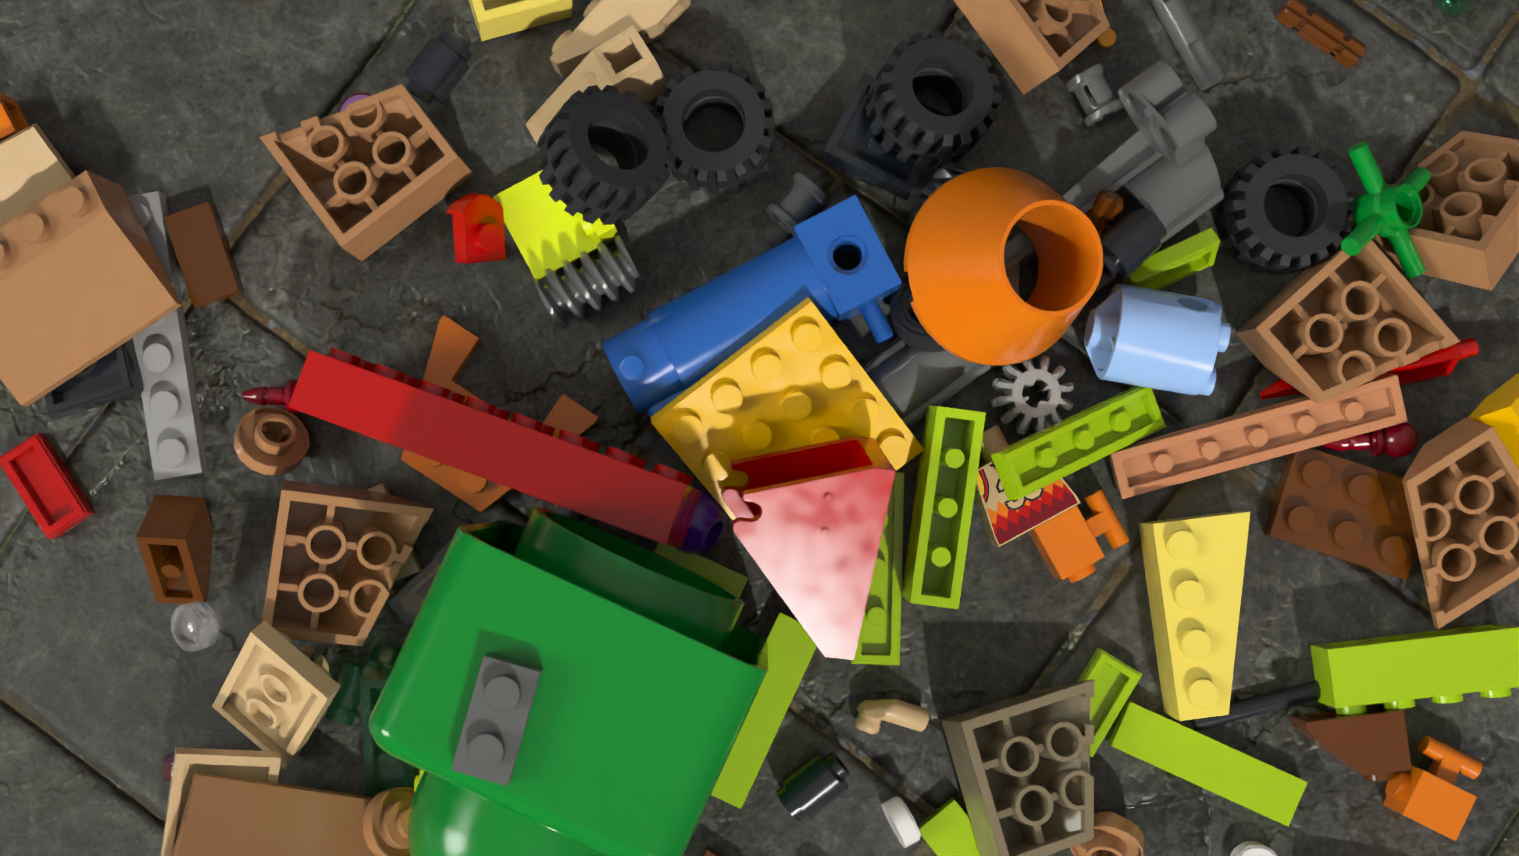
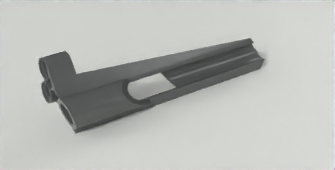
[862,60,1225,429]

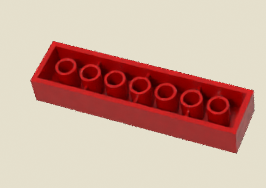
[288,347,702,548]

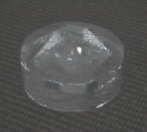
[171,601,219,652]

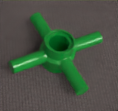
[1341,141,1431,278]

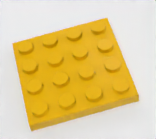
[650,297,924,520]

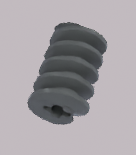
[532,234,641,328]

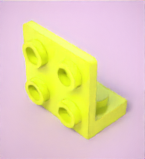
[493,170,621,280]

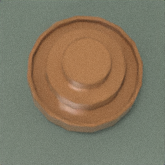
[234,406,309,476]
[363,787,414,856]
[1071,812,1144,856]

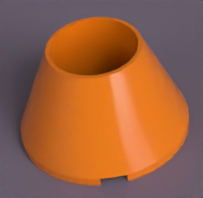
[904,167,1103,366]

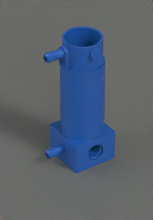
[602,194,902,451]

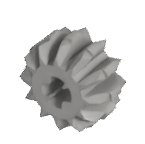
[991,355,1074,435]

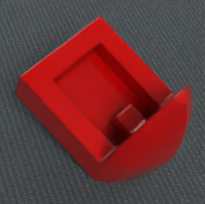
[445,193,506,264]

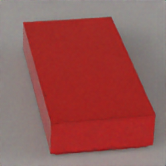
[0,433,95,539]

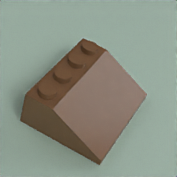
[0,170,182,407]
[172,771,376,856]

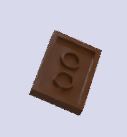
[1263,448,1417,580]

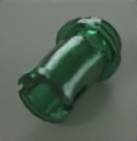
[325,660,373,726]

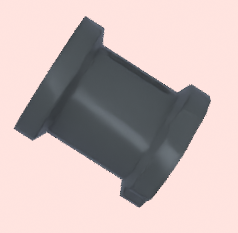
[1065,63,1124,127]
[765,172,828,235]

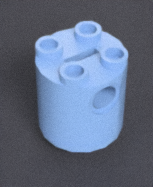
[1084,283,1231,396]

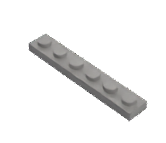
[127,191,209,481]

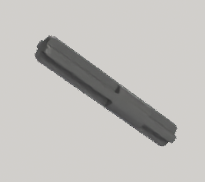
[1150,0,1224,90]

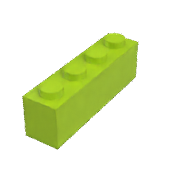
[901,405,986,609]
[1310,623,1519,715]

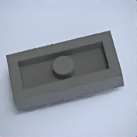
[451,653,543,786]

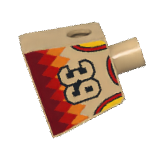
[974,424,1080,547]

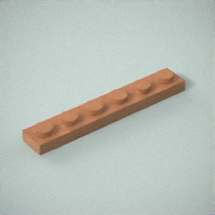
[1108,373,1408,499]

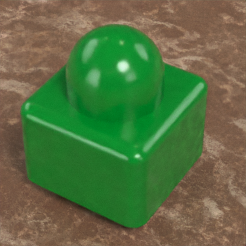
[369,507,768,856]

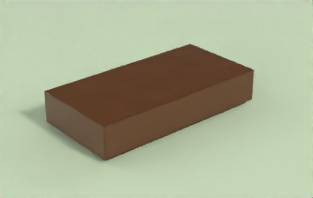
[163,202,244,309]

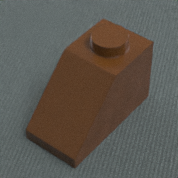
[136,494,213,606]
[1290,704,1412,781]

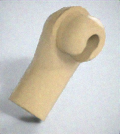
[854,699,929,734]

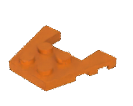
[401,315,600,512]

